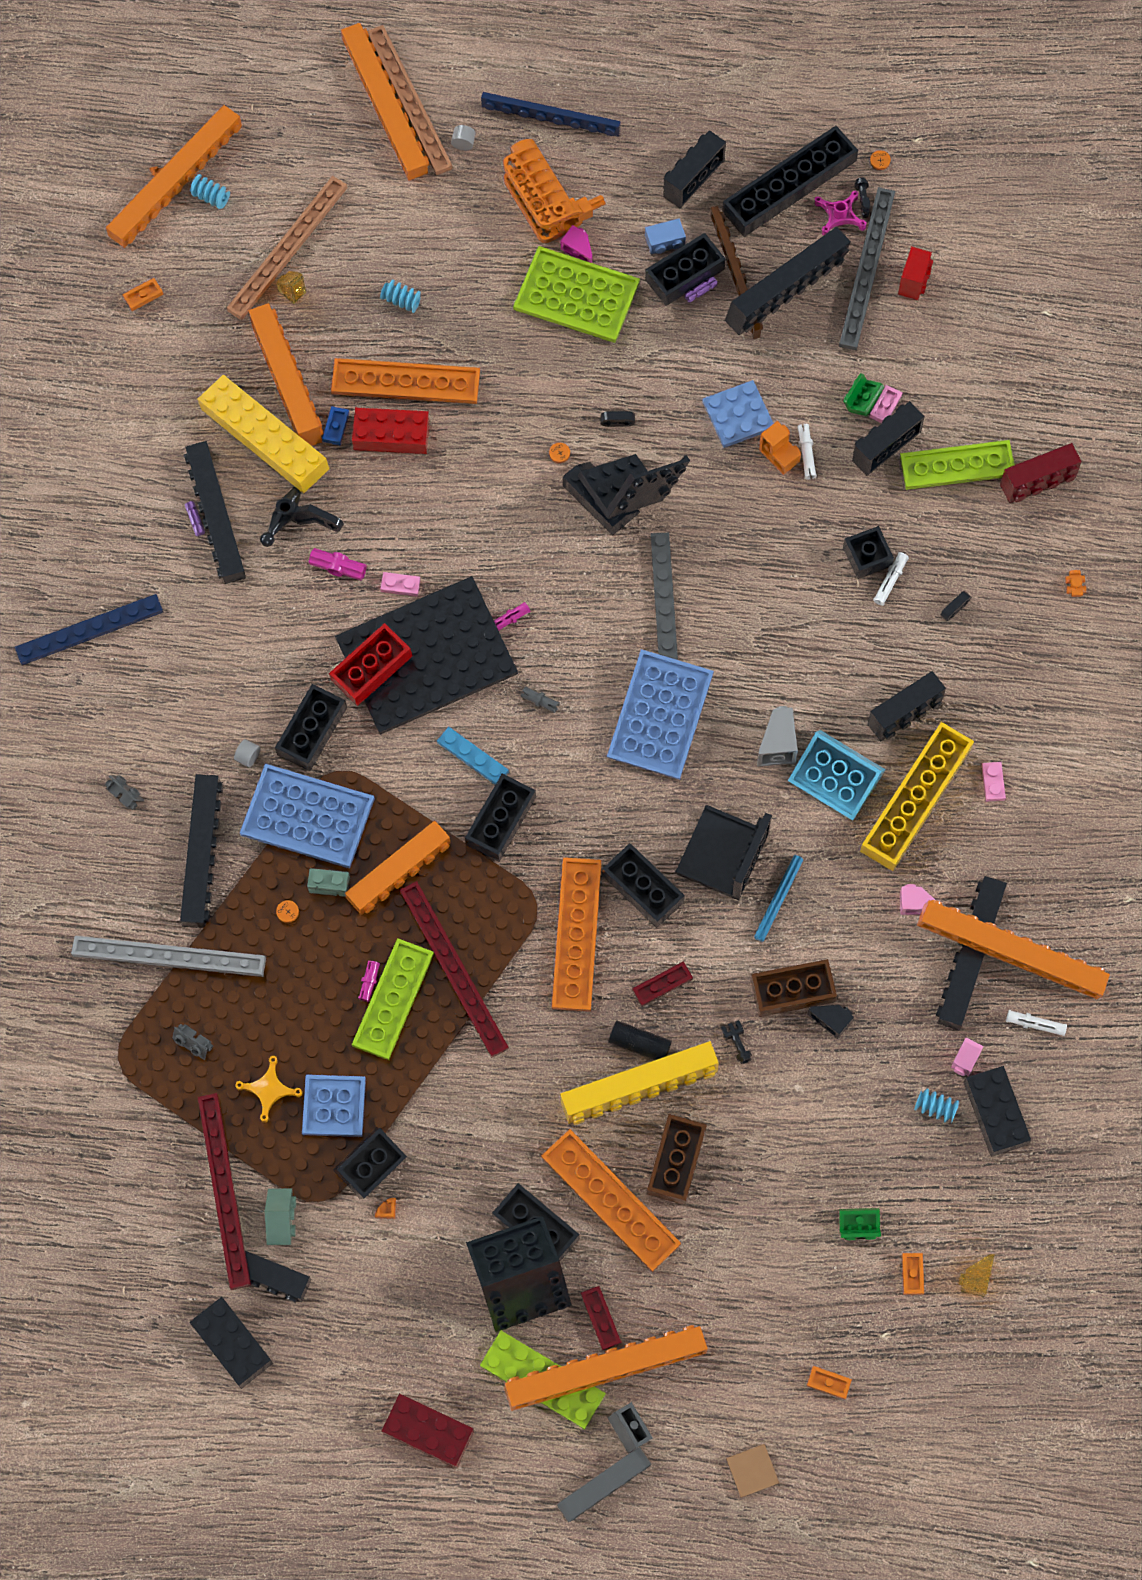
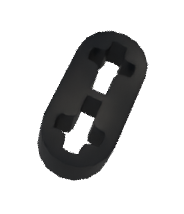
[600,411,635,427]
[940,591,972,621]

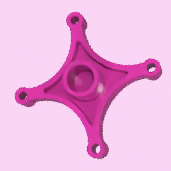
[814,191,866,236]

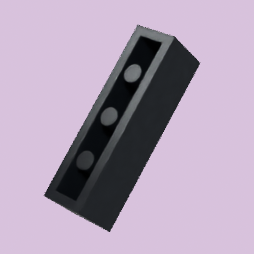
[226,1251,311,1303]

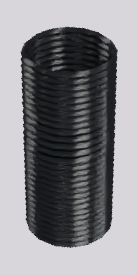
[608,1020,672,1060]

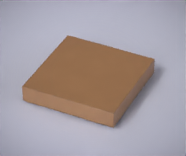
[726,1444,779,1498]

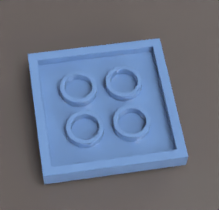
[702,380,774,448]
[302,1075,366,1137]

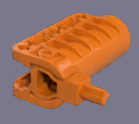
[503,139,606,243]

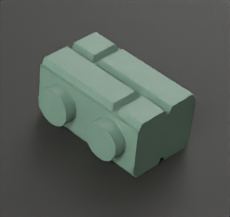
[307,868,350,897]

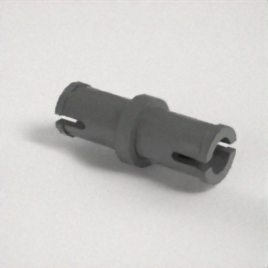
[521,686,560,713]

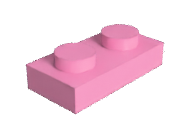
[869,385,903,423]
[380,572,421,597]
[981,762,1006,802]

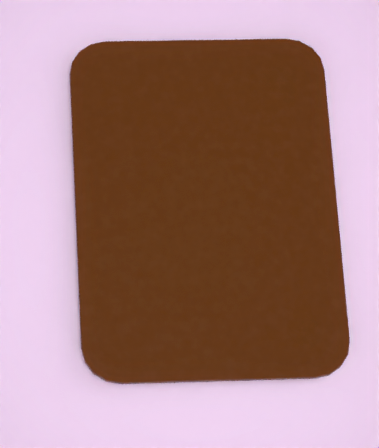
[118,771,537,1202]

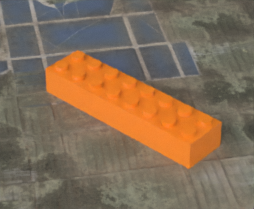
[248,303,324,446]

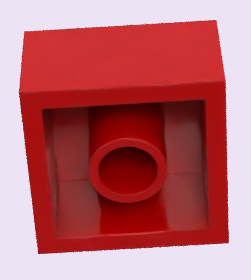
[898,246,934,301]

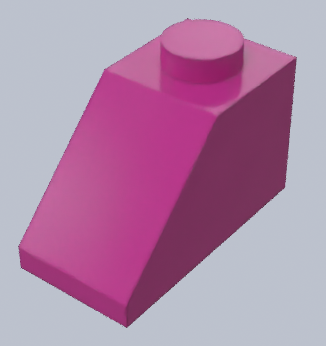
[561,225,592,263]

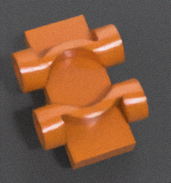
[1065,570,1086,597]

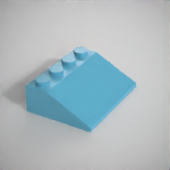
[788,730,886,820]

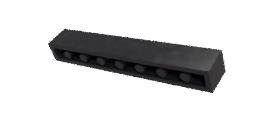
[184,441,246,584]
[180,774,223,928]
[936,876,1007,1031]

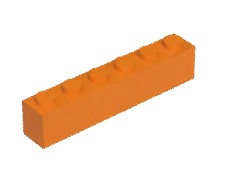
[345,821,451,915]

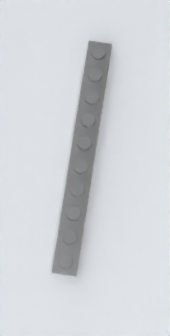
[71,936,266,977]

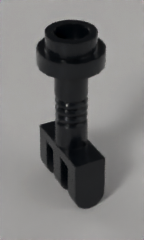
[854,177,870,218]
[721,1020,752,1064]

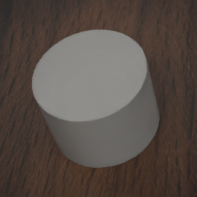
[451,125,476,151]
[234,739,261,768]

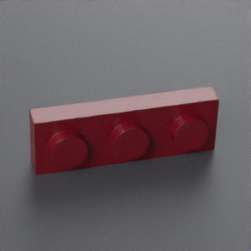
[632,961,693,1007]
[580,1286,622,1351]

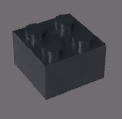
[843,526,894,579]

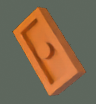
[122,278,164,312]
[902,1253,924,1295]
[806,1366,852,1400]

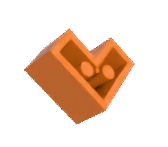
[759,421,801,475]

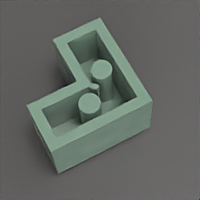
[264,1188,296,1245]

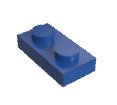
[322,406,350,446]

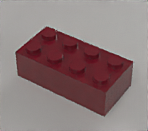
[1000,443,1082,503]
[381,1393,474,1469]

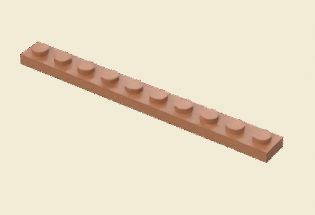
[368,25,453,176]
[227,176,347,320]

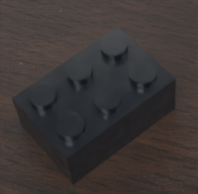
[333,1128,407,1199]

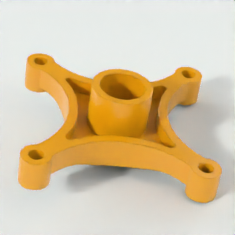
[235,1056,302,1123]

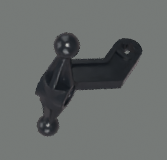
[260,486,344,547]

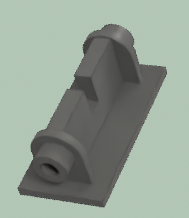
[105,775,144,810]
[172,1024,213,1060]

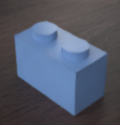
[645,218,686,254]

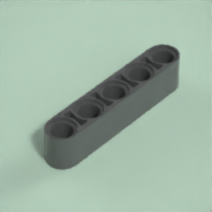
[557,1447,652,1523]

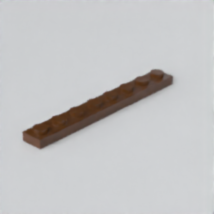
[710,205,763,339]

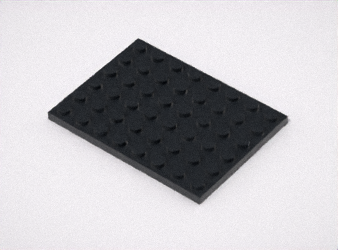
[335,576,518,735]

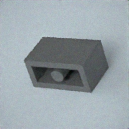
[607,1402,653,1453]

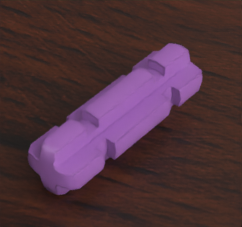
[685,277,717,302]
[185,501,205,536]

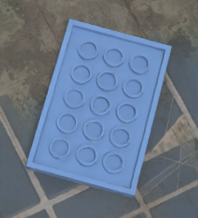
[607,649,714,780]
[240,764,375,868]

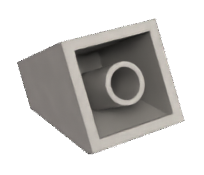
[757,706,798,767]

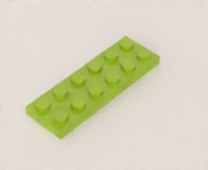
[900,440,1014,490]
[352,938,434,1060]
[480,1330,606,1430]

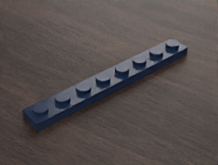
[481,92,621,137]
[15,594,164,666]

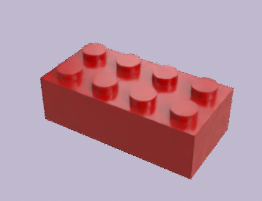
[352,407,430,454]
[329,623,412,706]

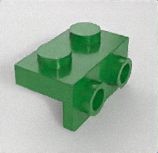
[843,373,884,416]
[839,1208,881,1240]

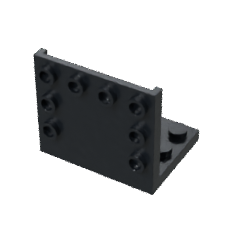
[578,454,690,519]
[675,805,772,901]
[466,1216,572,1332]

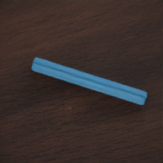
[754,855,803,942]

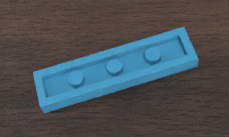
[437,726,509,785]

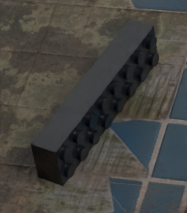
[722,125,858,237]
[725,226,851,335]

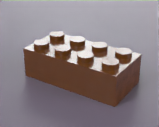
[750,959,837,1017]
[647,1114,707,1205]

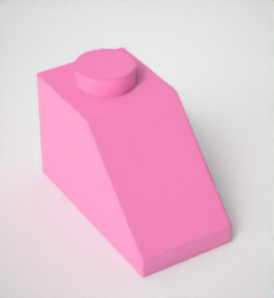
[900,884,935,915]
[951,1038,984,1076]

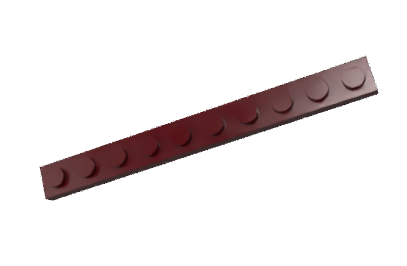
[400,881,509,1058]
[198,1093,251,1290]

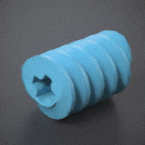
[190,174,230,209]
[380,279,421,313]
[914,1088,959,1124]

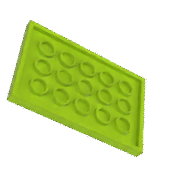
[513,246,640,343]

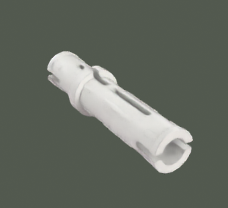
[797,424,817,480]
[873,552,909,606]
[1006,1010,1067,1036]

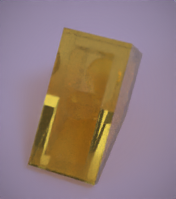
[277,271,306,304]
[958,1254,995,1297]

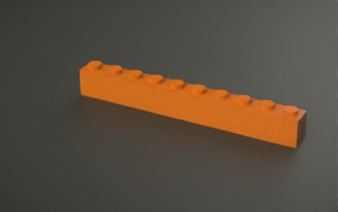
[341,23,430,181]
[106,105,242,248]
[917,900,1110,999]
[504,1325,708,1411]

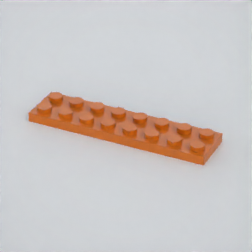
[331,358,480,404]
[552,857,602,1012]
[541,1129,681,1272]

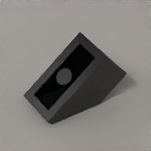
[807,1005,854,1039]

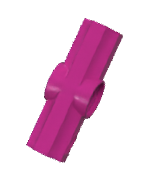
[308,548,367,581]

